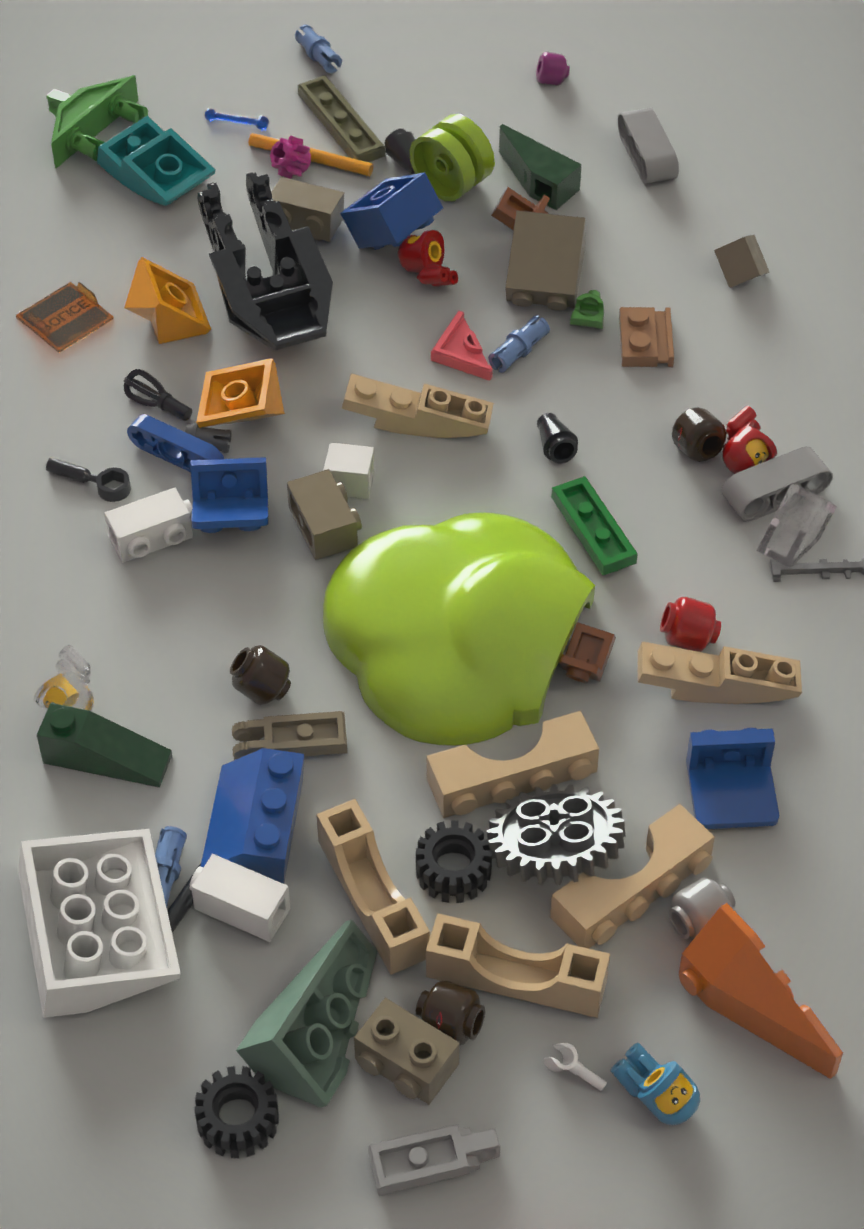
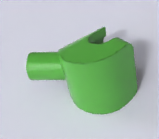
[570,290,604,329]

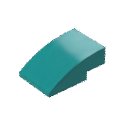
[97,115,216,206]

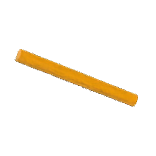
[248,133,373,177]

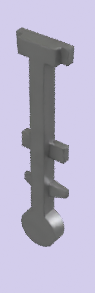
[769,558,864,582]

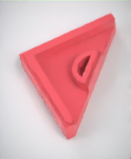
[431,311,493,381]

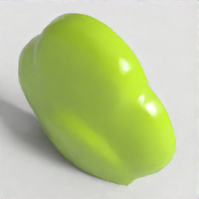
[323,513,595,746]

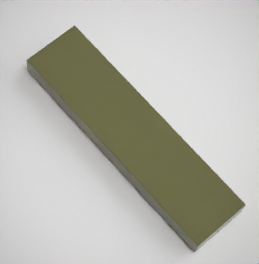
[297,75,386,162]

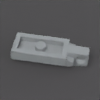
[368,1124,500,1196]

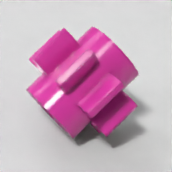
[270,135,311,179]

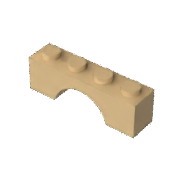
[426,711,599,818]
[316,799,430,975]
[550,804,715,948]
[426,913,610,1018]

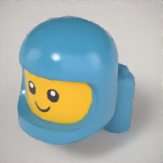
[611,1043,700,1126]

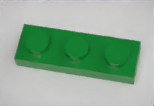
[551,476,638,576]

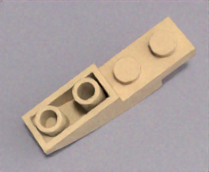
[341,373,494,438]
[638,641,802,704]

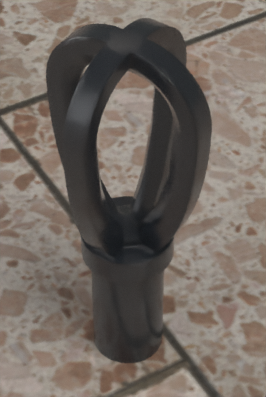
[123,369,193,421]

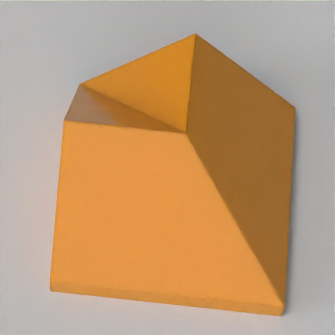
[124,257,211,344]
[196,358,285,428]

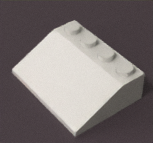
[18,829,181,1018]

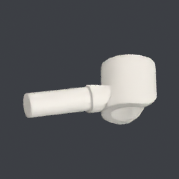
[544,1043,607,1091]

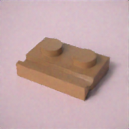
[619,307,674,367]

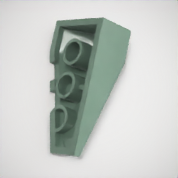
[236,920,377,1108]

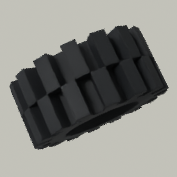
[416,820,492,903]
[194,1066,279,1158]

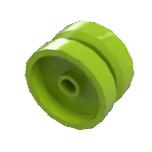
[409,114,495,201]

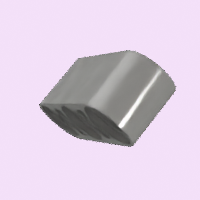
[618,108,679,184]
[721,446,833,521]

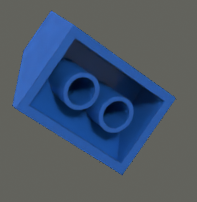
[201,748,305,884]

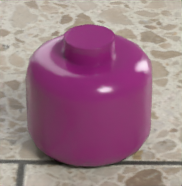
[536,52,570,86]

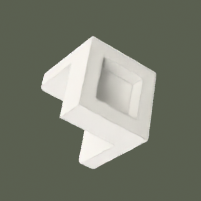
[323,443,375,499]

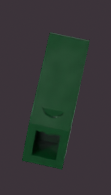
[499,124,582,210]

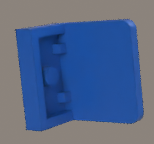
[190,457,269,533]
[686,728,779,829]

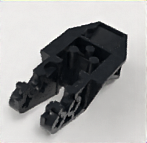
[197,172,333,350]

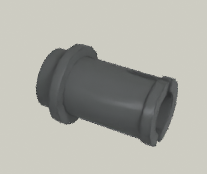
[185,422,232,453]

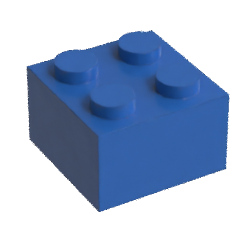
[340,172,443,250]

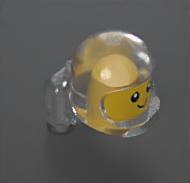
[34,645,94,711]

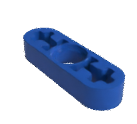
[127,414,224,472]

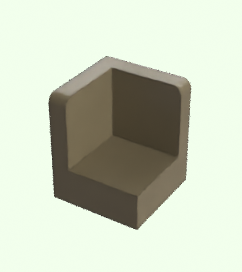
[714,234,769,287]

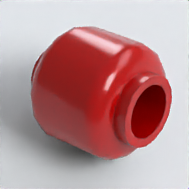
[660,596,721,652]

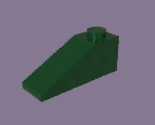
[36,703,172,788]

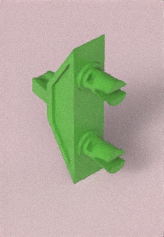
[46,75,148,169]

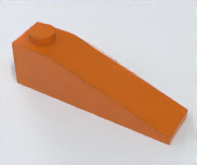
[678,903,843,1079]

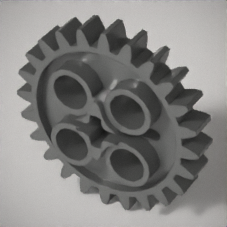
[487,784,626,885]

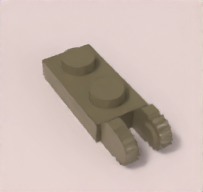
[232,711,348,760]

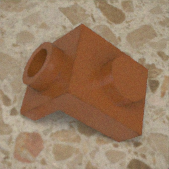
[491,187,550,231]
[559,622,616,683]

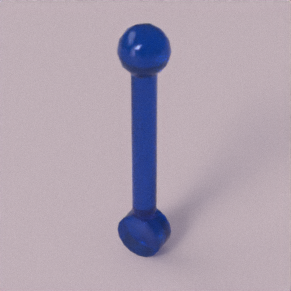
[204,108,269,130]

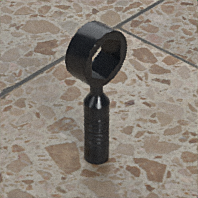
[46,457,131,502]

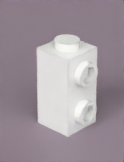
[104,488,193,563]
[190,854,291,942]

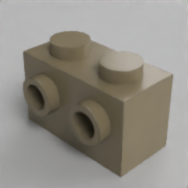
[271,177,344,242]
[287,469,362,560]
[354,998,460,1105]

